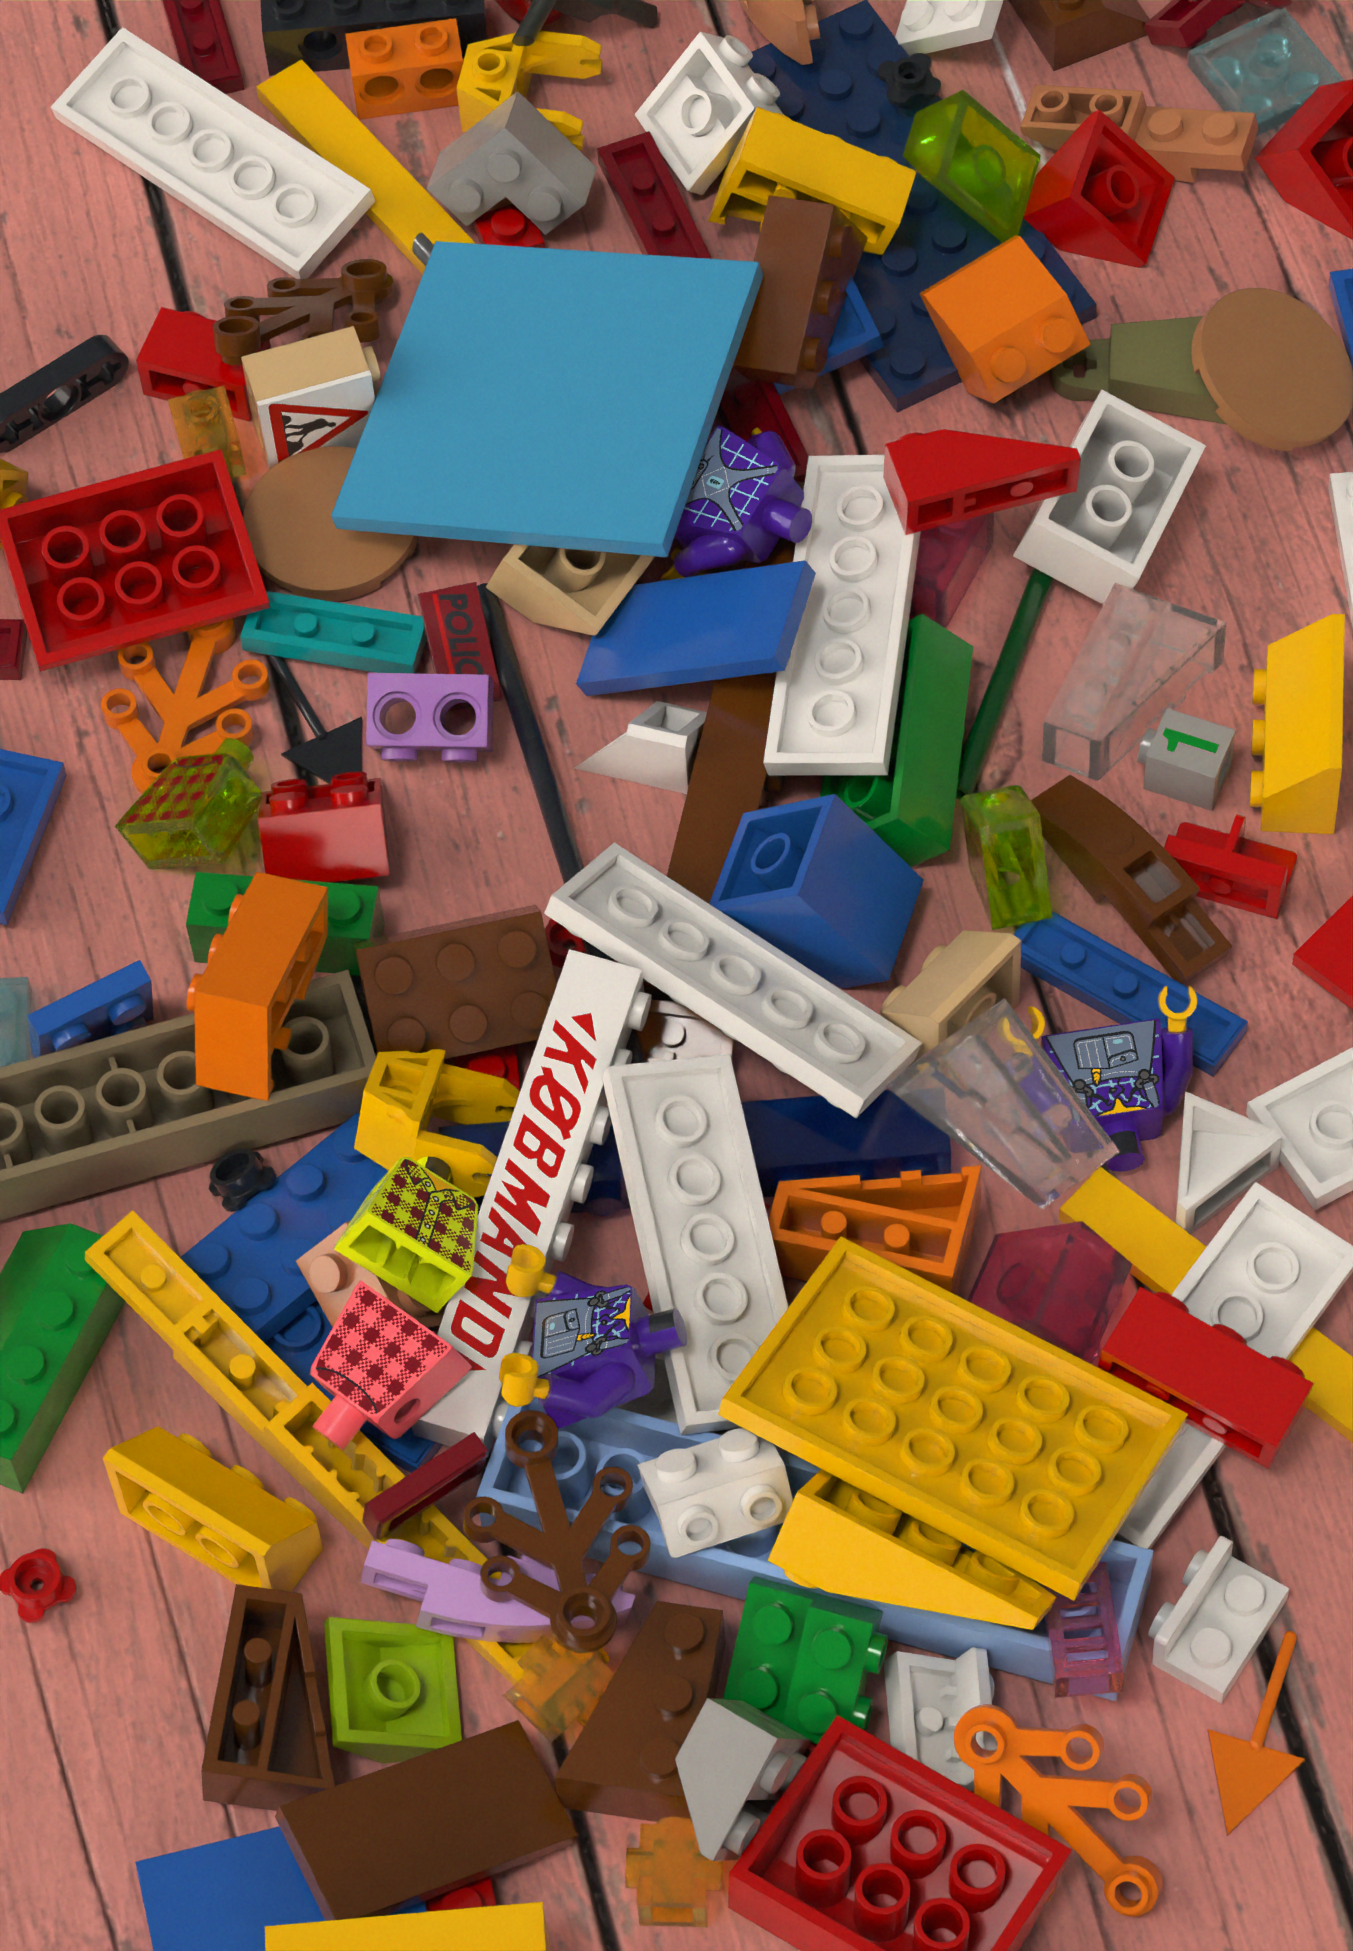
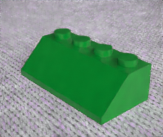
[820,614,973,867]
[0,1223,126,1494]

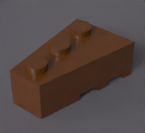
[733,195,868,390]
[201,1584,335,1811]
[555,1601,726,1827]

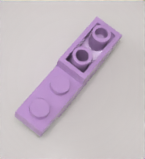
[360,1539,635,1643]

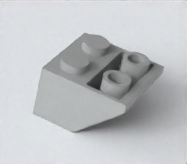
[675,1698,811,1861]

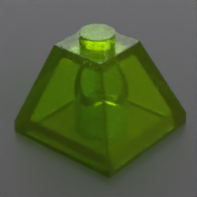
[903,90,1041,243]

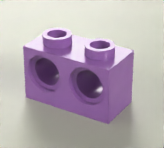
[366,673,494,763]

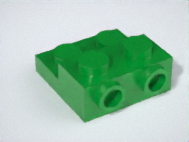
[723,1576,889,1744]

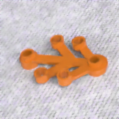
[101,618,270,803]
[954,1704,1163,1917]

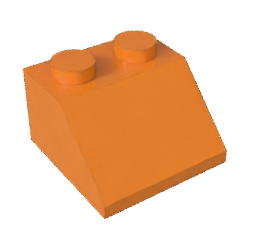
[919,235,1091,403]

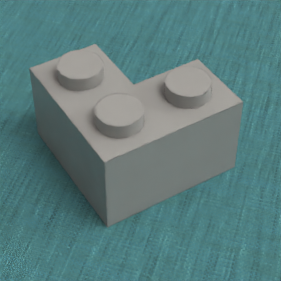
[427,91,597,235]

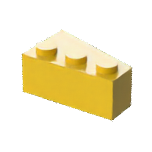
[708,106,917,255]

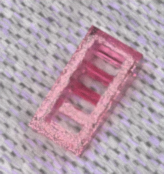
[1041,1562,1124,1698]

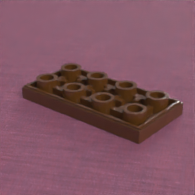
[275,1720,578,1921]

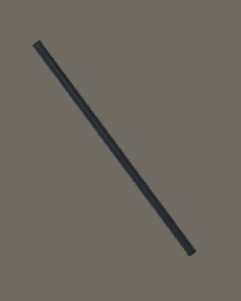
[477,583,647,1064]

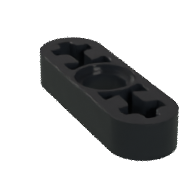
[0,335,129,453]

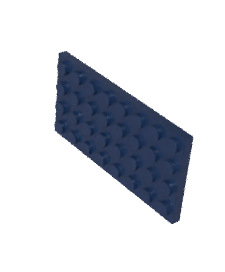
[723,0,1097,413]

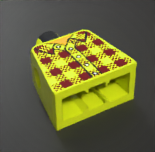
[334,1157,478,1313]

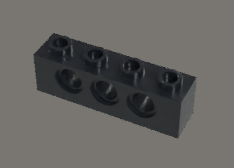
[260,0,488,76]

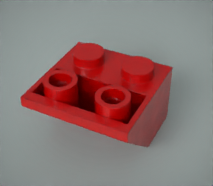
[258,772,390,882]

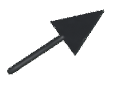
[269,655,362,784]

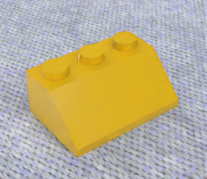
[1249,614,1345,834]
[103,1426,323,1592]

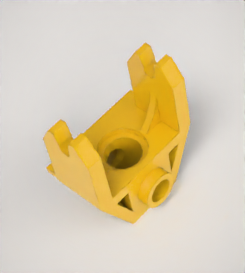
[457,31,603,151]
[354,1049,520,1198]

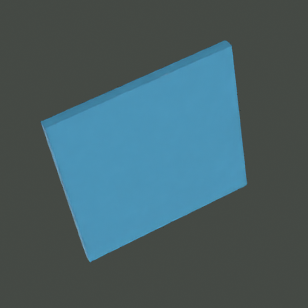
[331,241,764,557]

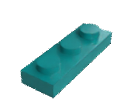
[240,591,427,674]

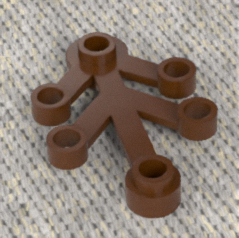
[213,259,394,365]
[463,1410,651,1653]

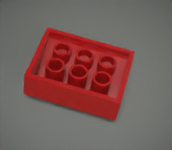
[0,449,270,672]
[728,1715,1072,1951]

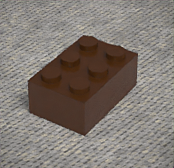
[353,904,556,1059]

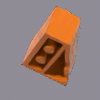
[187,872,328,1101]
[768,1165,982,1295]

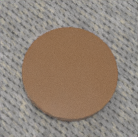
[1191,288,1353,452]
[243,446,419,602]

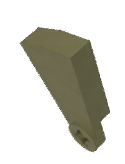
[1050,316,1228,425]

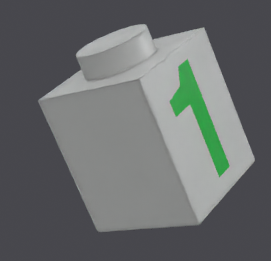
[1137,708,1236,811]

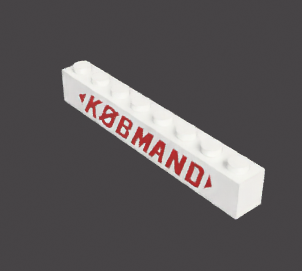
[412,949,652,1457]

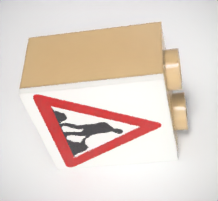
[241,326,381,470]

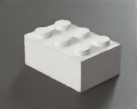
[1013,390,1206,612]

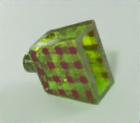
[115,738,262,869]
[960,785,1053,930]

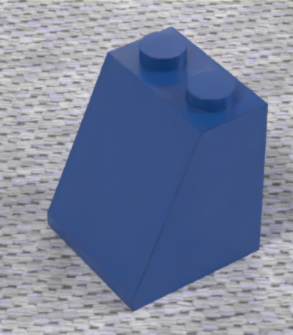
[709,794,924,989]

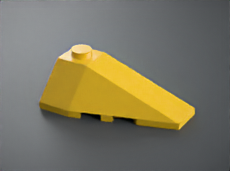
[767,1469,1056,1630]

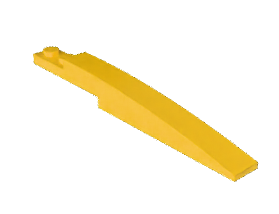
[85,1210,588,1709]

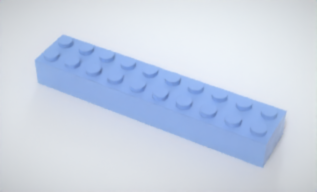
[476,1397,1153,1701]

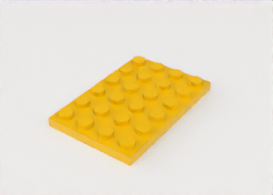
[718,1236,1188,1601]

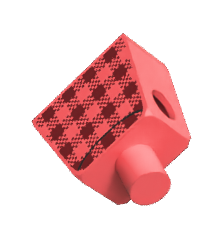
[310,1281,472,1450]

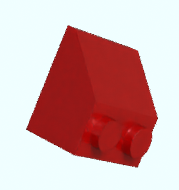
[1255,79,1353,240]

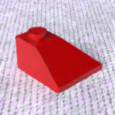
[1022,110,1175,268]

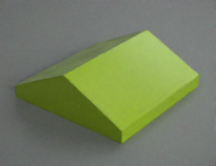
[324,1617,462,1764]

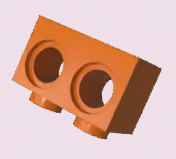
[345,18,463,120]

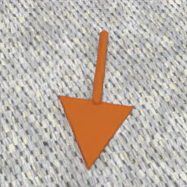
[1208,1631,1305,1836]

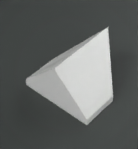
[574,701,707,794]
[1176,1091,1282,1234]

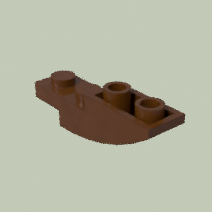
[1021,775,1232,985]

